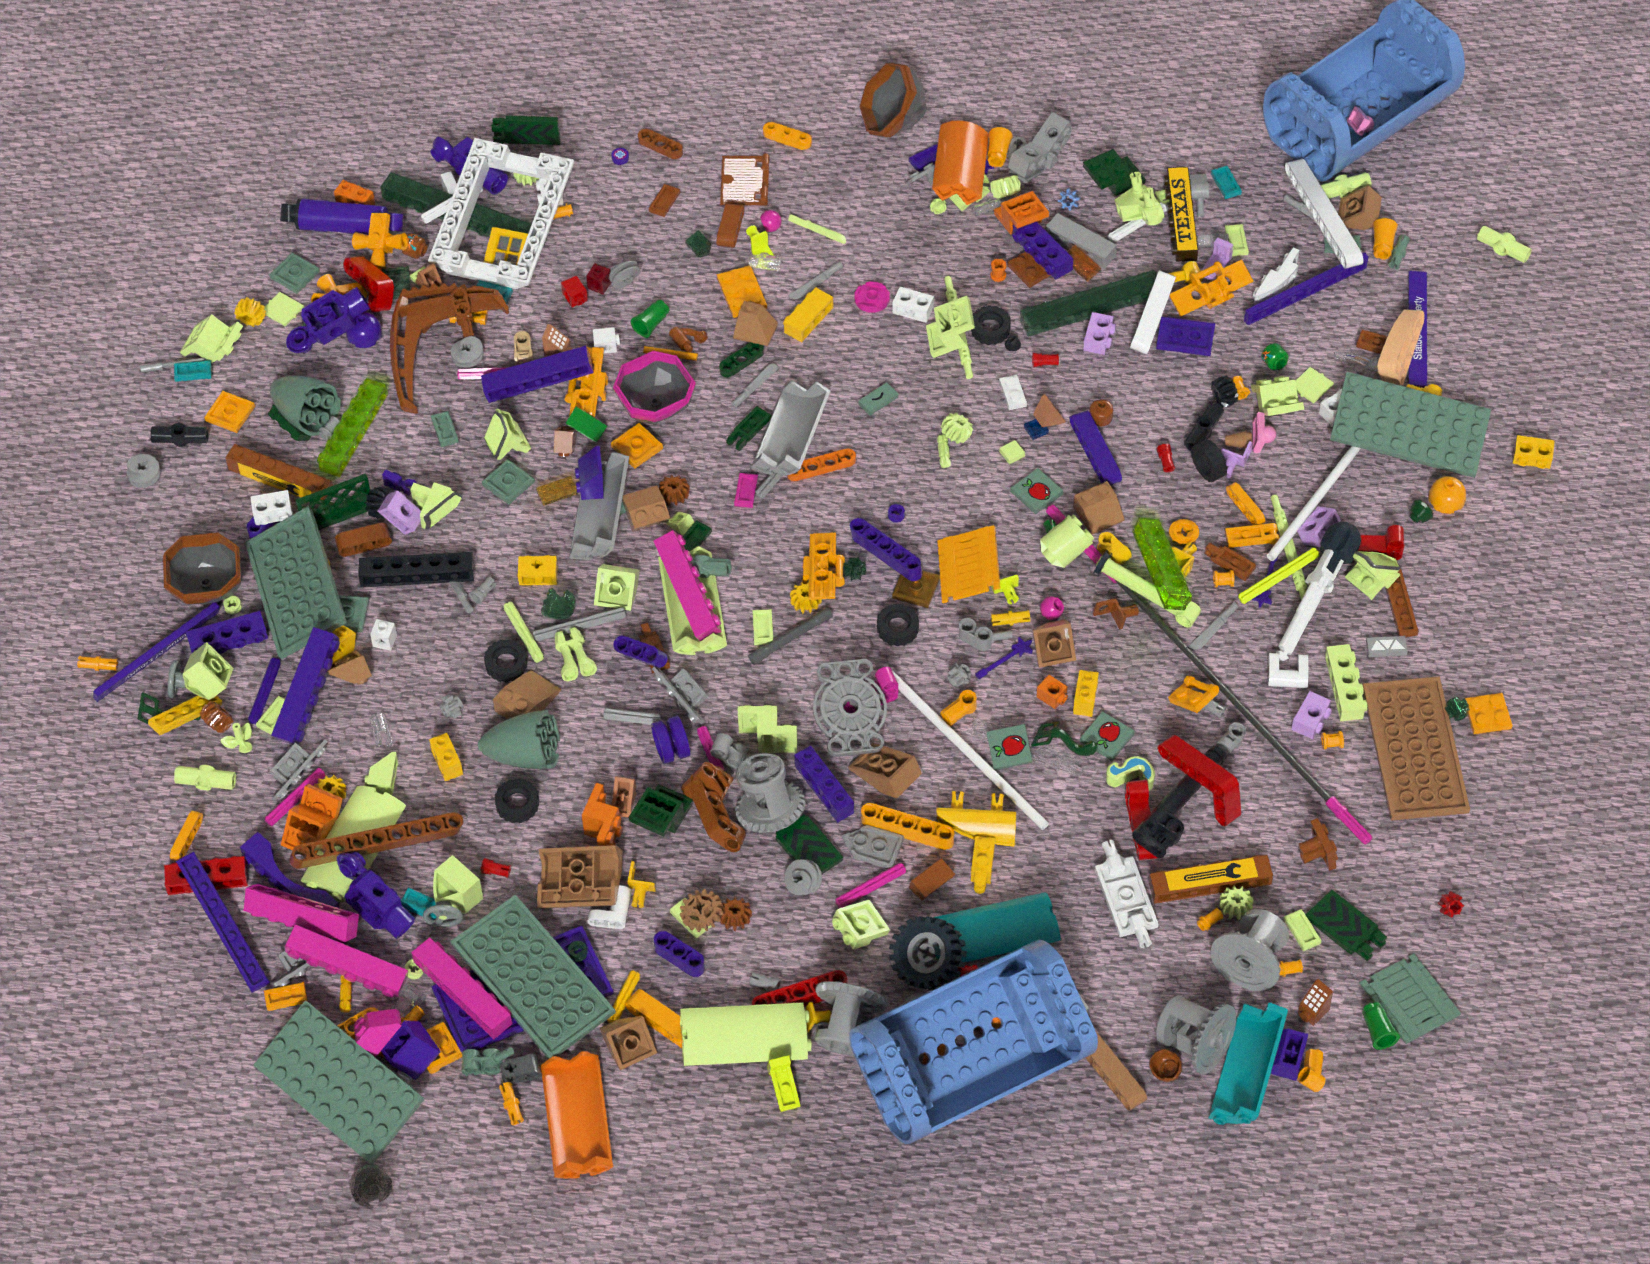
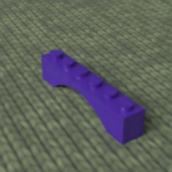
[240,832,340,908]

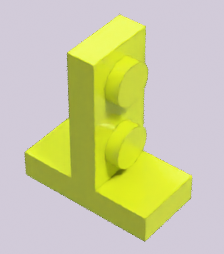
[767,1055,801,1112]

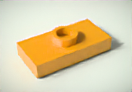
[264,982,308,1011]

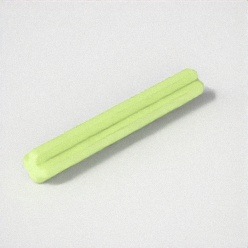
[504,602,544,663]

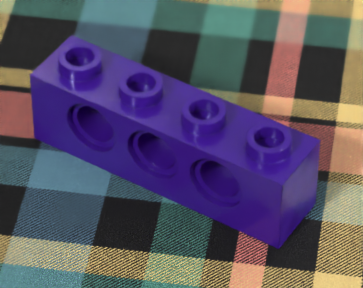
[1012,222,1073,280]
[186,611,268,654]
[794,746,854,823]

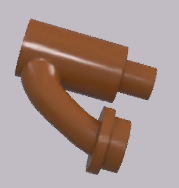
[669,327,708,352]

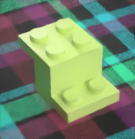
[926,296,975,358]
[180,314,243,364]
[1251,376,1304,416]
[738,705,797,753]

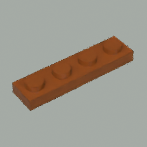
[1385,569,1419,637]

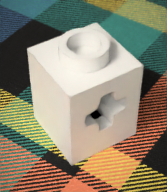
[593,327,620,354]
[370,619,397,651]

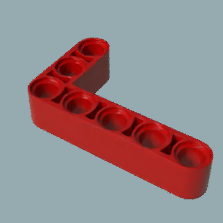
[1157,735,1241,827]
[752,970,847,1007]

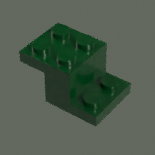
[1083,149,1146,197]
[628,784,693,837]

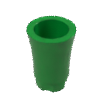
[631,300,670,338]
[1362,1002,1400,1050]

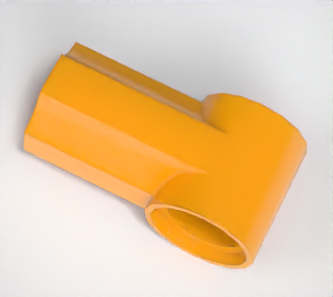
[940,690,977,726]
[1297,1049,1325,1092]

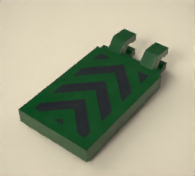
[491,116,561,145]
[775,815,843,874]
[1305,890,1387,962]

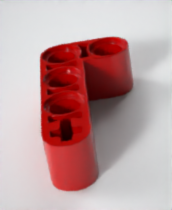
[343,256,394,312]
[1354,525,1405,561]
[1125,780,1159,861]

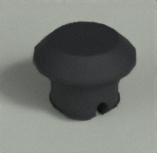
[1005,335,1021,351]

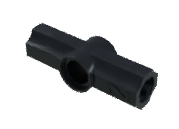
[1184,402,1224,451]
[150,423,209,447]

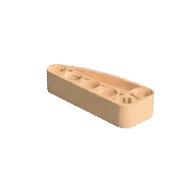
[1378,309,1424,385]

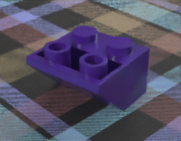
[381,1021,441,1080]
[1271,1029,1308,1081]

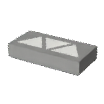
[1366,636,1408,657]

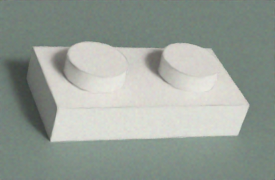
[999,375,1027,410]

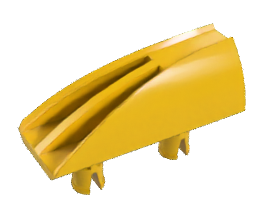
[936,791,1016,847]

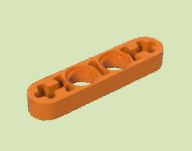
[787,449,856,481]

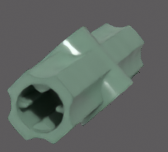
[691,555,732,578]

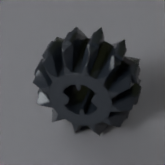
[1211,375,1239,408]
[365,487,391,519]

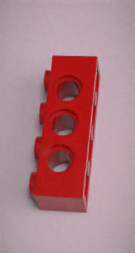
[164,856,248,895]

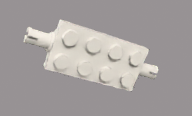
[1095,840,1158,948]

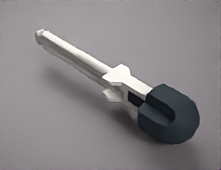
[1276,521,1361,661]

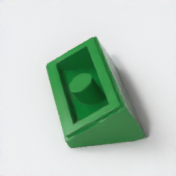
[566,406,607,443]

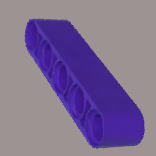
[1069,410,1122,485]
[849,518,923,581]

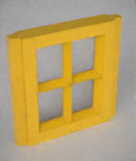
[483,227,528,266]

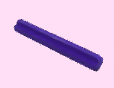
[248,657,281,725]

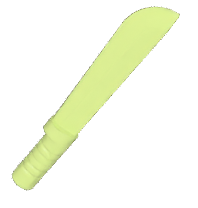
[788,214,846,244]

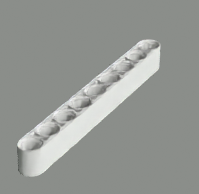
[1285,158,1363,269]

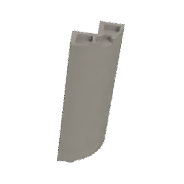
[751,381,831,476]
[569,452,629,560]

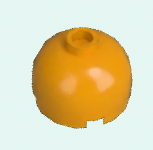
[1428,476,1466,514]

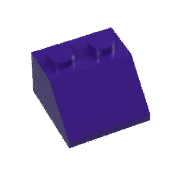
[575,446,604,500]

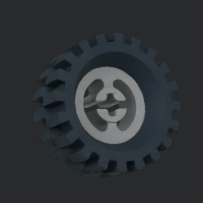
[889,916,967,990]

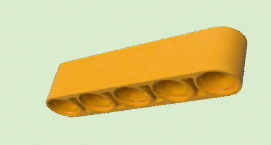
[861,803,955,850]
[625,989,682,1048]

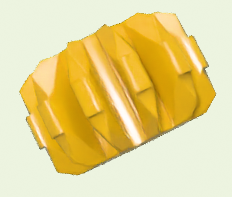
[234,297,266,327]
[790,582,822,614]
[314,775,347,805]

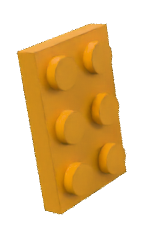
[717,265,767,318]

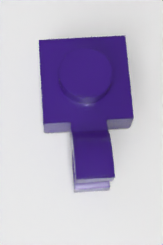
[382,470,417,496]

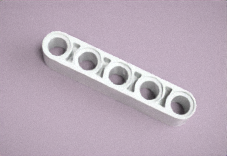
[1130,270,1176,354]

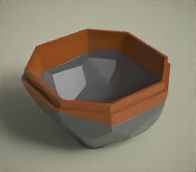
[860,63,926,137]
[163,532,241,604]

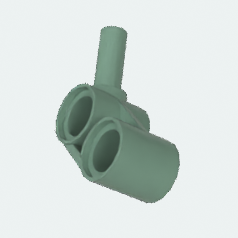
[461,1047,514,1075]

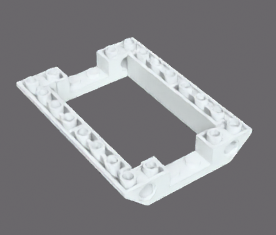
[428,138,575,289]

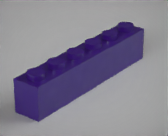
[481,346,594,403]
[271,627,340,745]

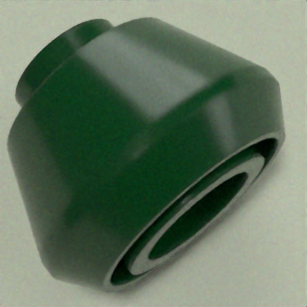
[1409,499,1433,523]

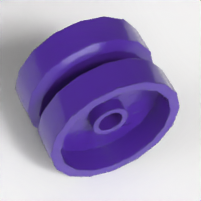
[651,715,691,764]

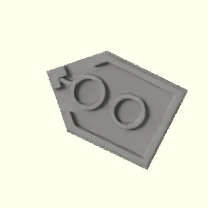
[842,825,905,869]

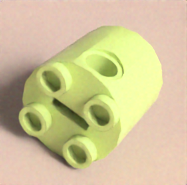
[1040,514,1095,568]

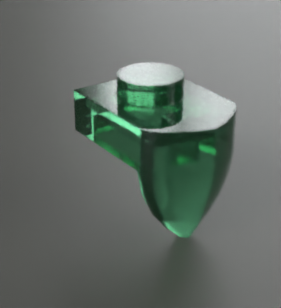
[685,230,712,257]

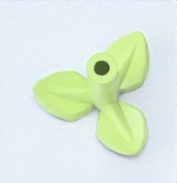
[220,723,253,753]

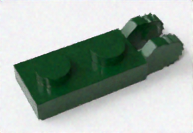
[726,406,772,451]

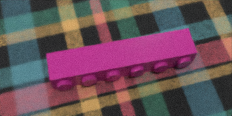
[653,530,722,641]
[243,884,359,943]
[285,925,408,998]
[411,937,512,1039]

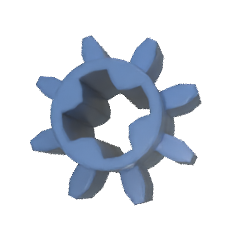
[1058,188,1081,211]

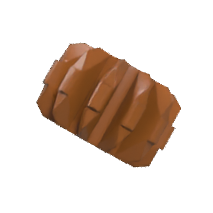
[659,474,690,506]
[200,701,233,733]
[719,896,752,931]

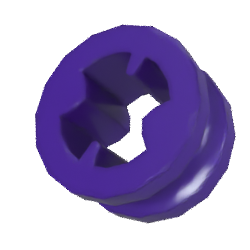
[888,504,905,523]

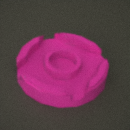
[854,281,890,313]

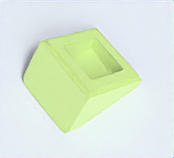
[666,511,694,535]

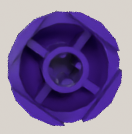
[346,312,382,348]

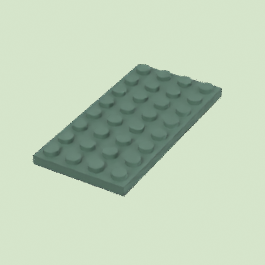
[1330,372,1491,478]
[245,506,347,659]
[450,895,616,1059]
[253,1000,425,1165]

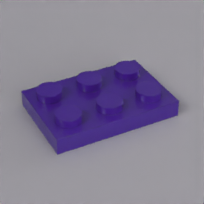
[1156,317,1215,356]

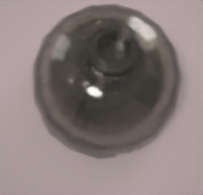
[349,1164,393,1207]

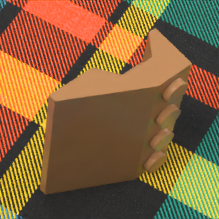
[537,845,622,909]

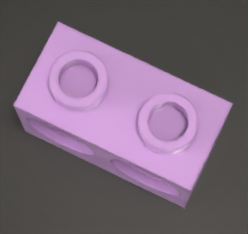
[1083,312,1116,355]
[1297,506,1341,547]

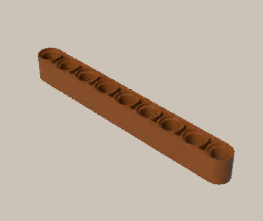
[289,812,463,869]

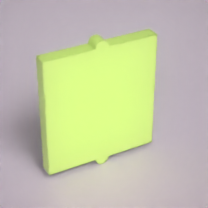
[265,292,304,326]
[1295,367,1334,403]

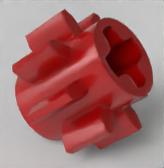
[1437,891,1464,918]

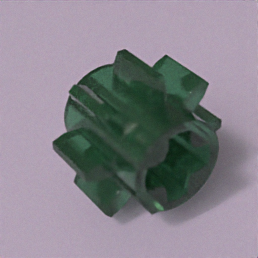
[843,557,866,581]
[1445,697,1470,721]

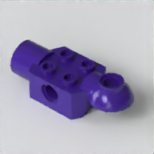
[430,136,508,195]
[286,287,370,353]
[337,852,416,940]

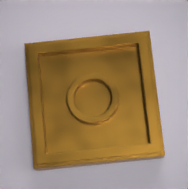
[892,570,940,608]

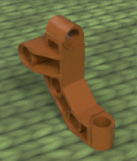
[681,762,746,852]

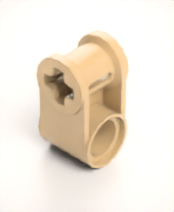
[514,331,533,366]

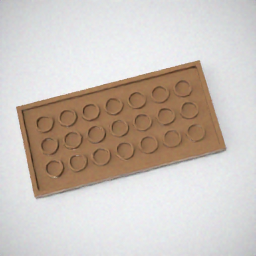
[1363,676,1470,821]

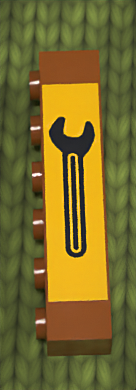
[225,444,333,505]
[1149,855,1273,904]

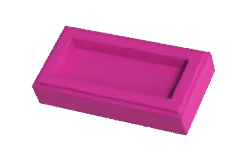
[734,473,758,508]

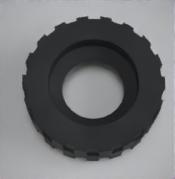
[971,305,1011,345]
[1191,439,1227,483]
[877,604,919,646]
[484,639,527,682]
[495,779,539,823]

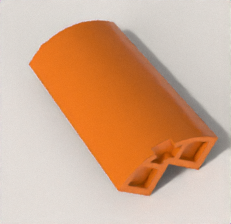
[932,121,989,205]
[541,1051,613,1179]

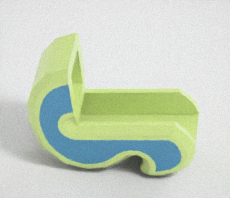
[1106,756,1155,791]

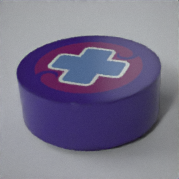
[611,148,629,165]

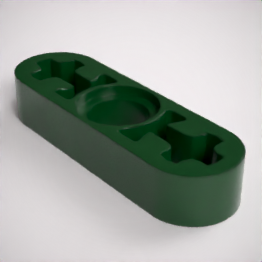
[719,342,764,377]

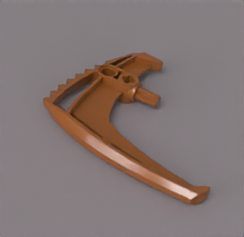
[390,283,509,414]

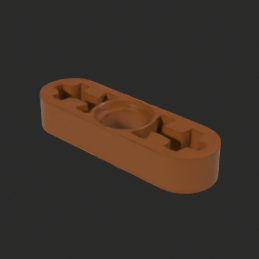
[638,129,683,159]

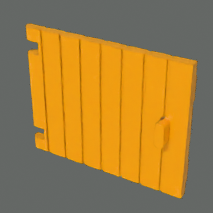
[937,525,1001,604]

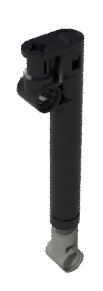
[1132,722,1246,858]

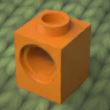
[1037,675,1068,709]

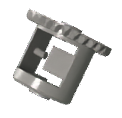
[735,753,806,833]
[1211,909,1289,991]
[815,982,889,1056]
[1156,995,1236,1075]

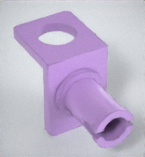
[1221,441,1252,478]

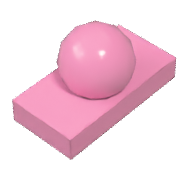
[1347,106,1374,136]
[1252,412,1277,453]

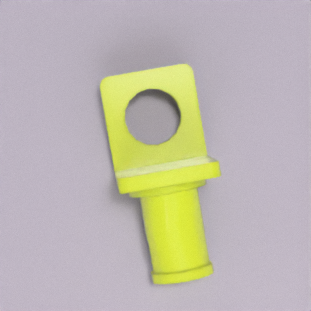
[746,225,776,265]
[991,575,1019,604]

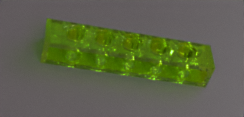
[317,378,388,477]
[1132,517,1192,611]

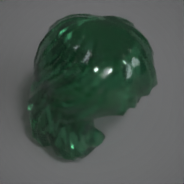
[541,588,576,620]

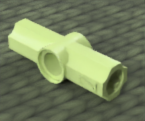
[1320,173,1372,199]
[1477,226,1532,263]
[174,765,236,791]

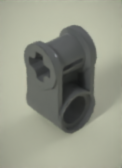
[501,1054,542,1084]

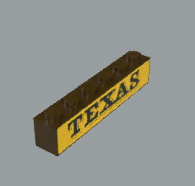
[1163,167,1198,262]

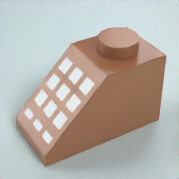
[542,324,573,357]

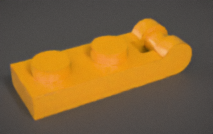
[1225,523,1280,548]

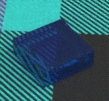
[1024,419,1049,440]

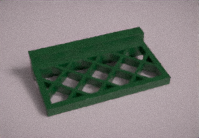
[295,473,370,530]

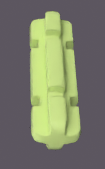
[937,434,951,468]

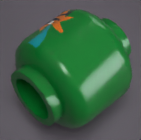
[1261,343,1289,370]

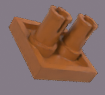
[1298,818,1338,871]

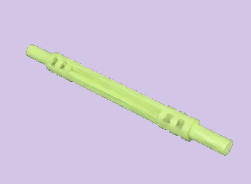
[944,276,973,379]
[1270,495,1307,600]

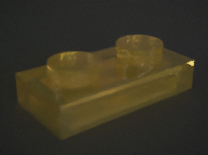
[536,476,578,506]

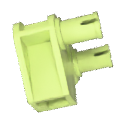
[1115,172,1164,225]

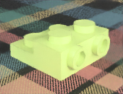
[832,900,890,950]

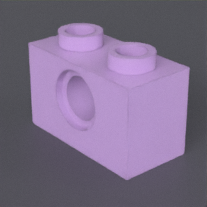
[378,490,421,535]
[1292,691,1332,739]

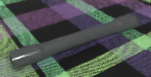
[748,607,833,665]

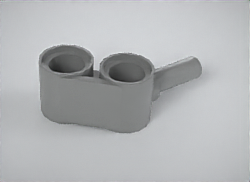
[1189,174,1209,217]
[959,618,1012,651]
[710,733,750,769]

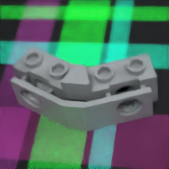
[1008,112,1072,183]

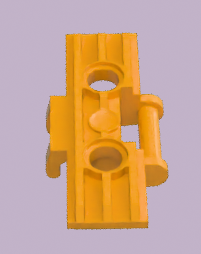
[1169,260,1254,317]
[565,347,608,417]
[802,532,845,600]

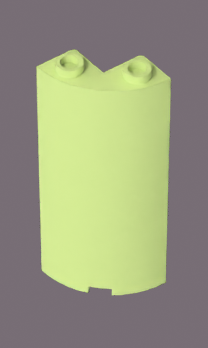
[658,546,727,655]
[300,786,406,903]
[680,1003,811,1066]

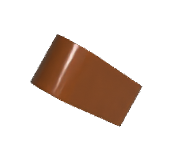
[716,203,744,248]
[335,523,392,557]

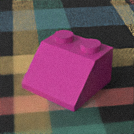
[354,1009,402,1057]

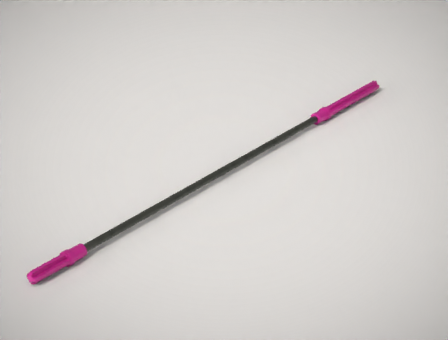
[1046,505,1372,845]

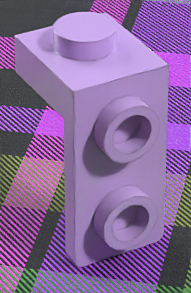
[1201,238,1233,281]

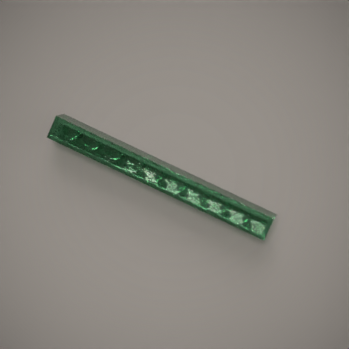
[380,172,547,248]

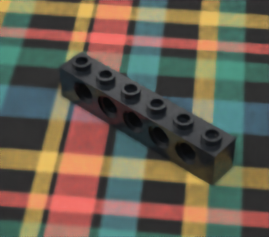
[358,552,474,587]

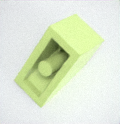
[365,752,398,795]

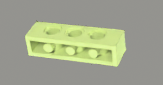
[1325,644,1367,721]

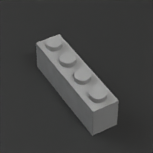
[1045,213,1117,269]

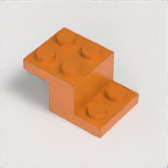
[994,191,1049,235]
[582,783,623,846]
[280,784,343,854]

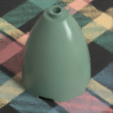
[270,376,341,436]
[478,710,560,769]

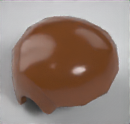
[1149,1049,1183,1082]

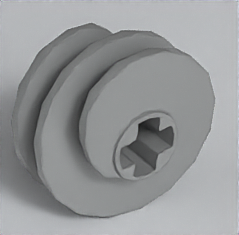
[609,261,641,289]
[451,336,484,368]
[126,454,161,488]
[784,859,822,895]

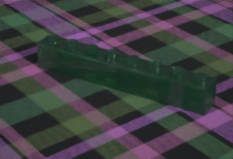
[1020,270,1157,337]

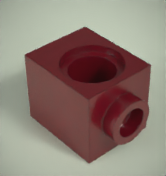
[586,263,612,295]

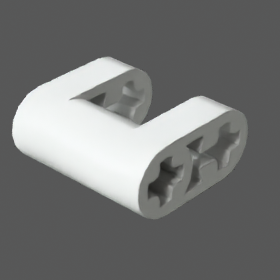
[1268,653,1308,688]
[587,885,632,929]

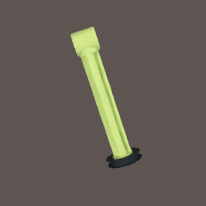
[1093,550,1201,628]

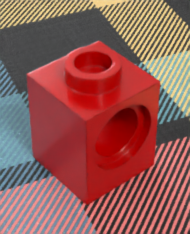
[561,275,588,308]

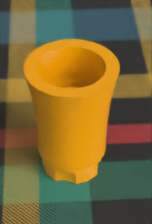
[987,127,1013,167]
[1373,218,1398,260]

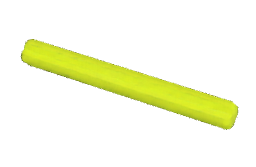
[1238,547,1319,604]

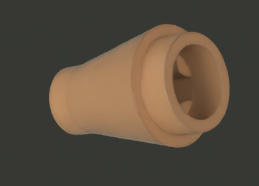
[1225,431,1253,449]

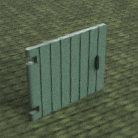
[1359,954,1461,1044]

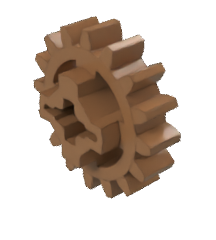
[680,889,724,932]

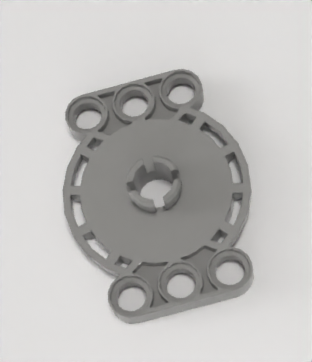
[813,659,887,757]

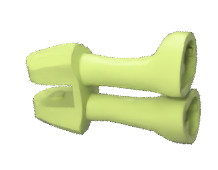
[555,627,597,682]

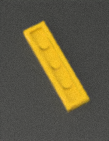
[148,695,222,736]

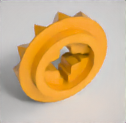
[1169,519,1199,545]

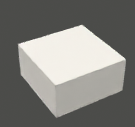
[441,171,457,199]

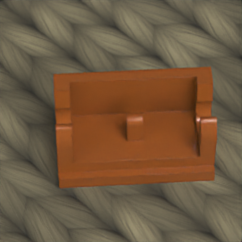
[909,858,956,901]

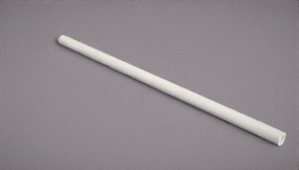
[1267,446,1361,561]
[892,671,1049,830]

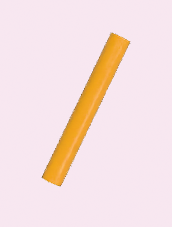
[643,346,698,361]

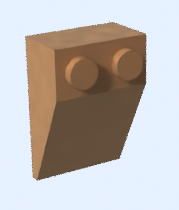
[493,670,561,719]
[848,743,922,798]

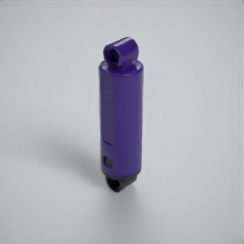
[280,198,403,235]

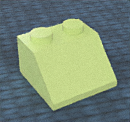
[594,564,640,611]

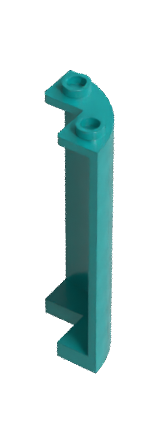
[933,892,1061,962]
[1208,1002,1288,1125]

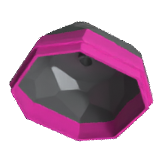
[613,351,696,424]

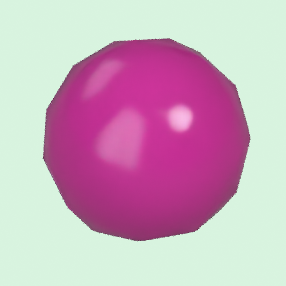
[760,210,782,232]
[1040,596,1064,620]

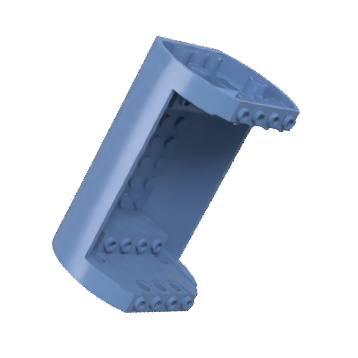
[1263,0,1465,182]
[849,940,1098,1144]

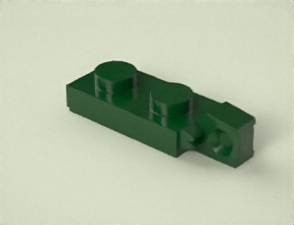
[268,405,311,441]

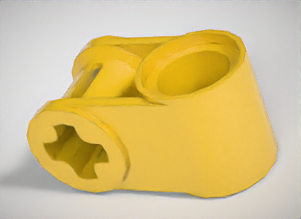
[1097,532,1132,565]

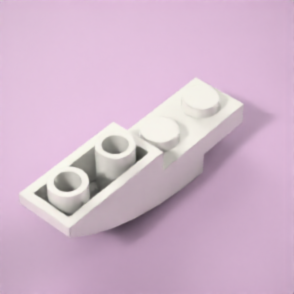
[1253,248,1299,305]

